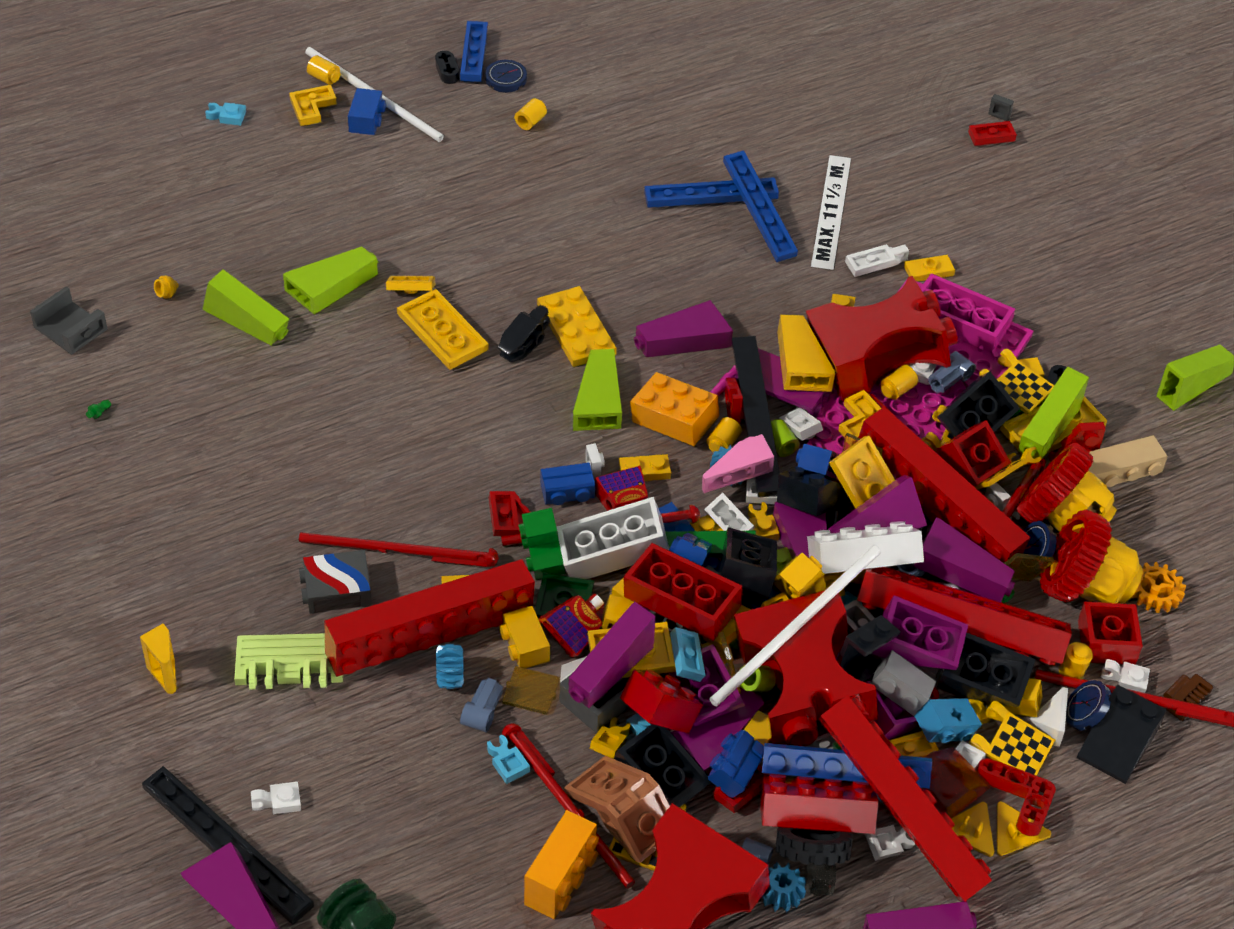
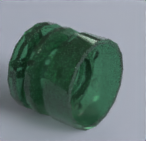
[317,878,396,929]

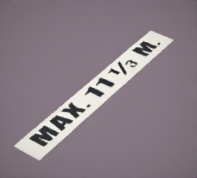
[811,155,851,270]

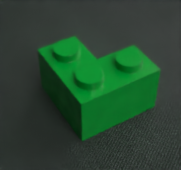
[518,508,566,580]

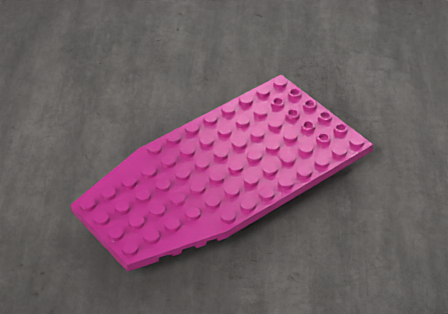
[808,273,1033,484]

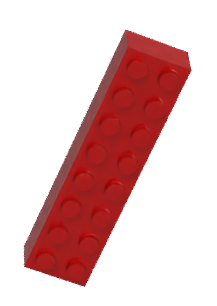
[857,406,1031,569]
[324,559,535,677]
[857,567,1072,665]
[819,695,992,902]

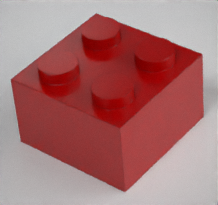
[937,420,1011,486]
[1078,601,1143,665]
[620,669,703,734]

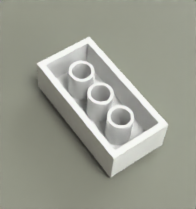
[557,497,669,579]
[807,521,924,574]

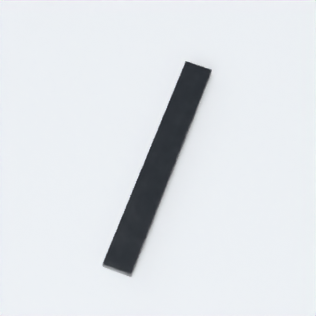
[732,336,780,497]
[142,766,314,925]

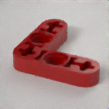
[976,759,1056,836]

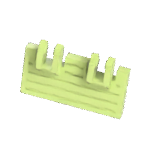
[234,633,343,690]

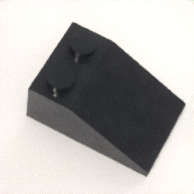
[937,371,1021,438]
[777,467,851,516]
[718,527,777,600]
[937,633,1036,707]
[1077,684,1166,784]
[614,724,712,808]

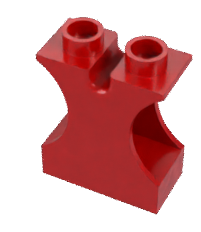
[806,276,958,402]
[734,590,878,747]
[591,803,770,929]

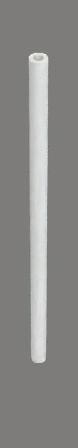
[305,47,444,142]
[709,545,881,707]

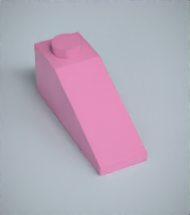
[702,434,774,493]

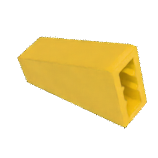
[777,314,835,392]

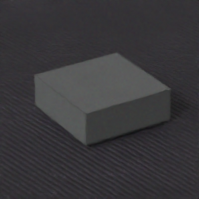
[988,94,1014,121]

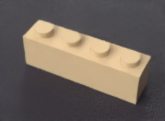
[1089,435,1168,487]

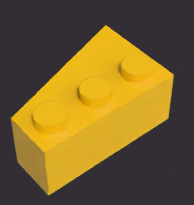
[773,552,827,600]

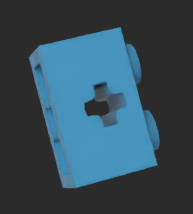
[914,698,982,743]

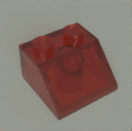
[921,747,991,818]

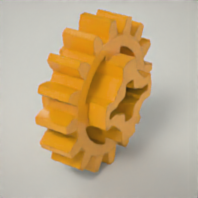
[1131,562,1186,613]

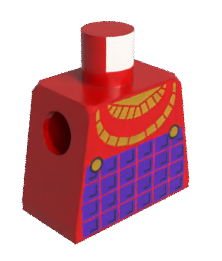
[595,466,648,511]
[538,594,605,657]

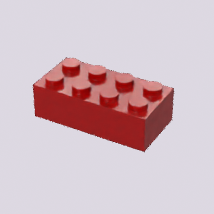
[624,543,742,641]
[760,774,878,834]

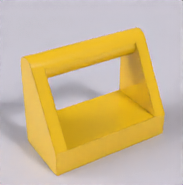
[140,623,177,694]

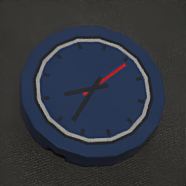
[485,60,527,93]
[1019,521,1057,572]
[1066,680,1112,731]

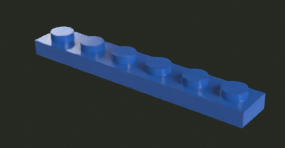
[723,150,798,262]
[644,178,779,208]
[762,743,932,789]

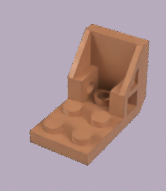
[564,756,670,863]

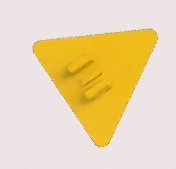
[997,801,1051,856]
[951,802,994,857]

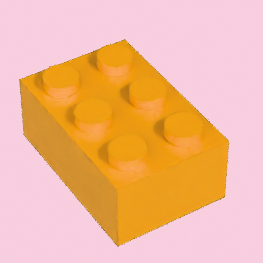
[630,372,719,446]
[524,810,599,920]

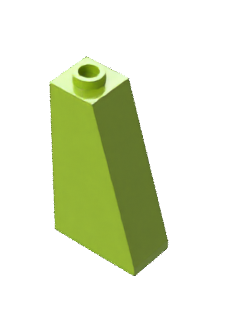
[283,246,378,315]
[203,269,289,346]
[1156,344,1234,411]
[573,349,622,431]
[1018,367,1089,459]

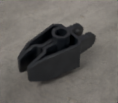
[498,305,550,362]

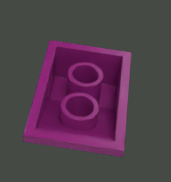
[872,596,968,670]
[667,644,745,727]

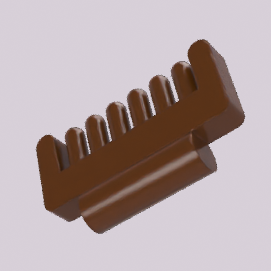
[1163,674,1213,721]

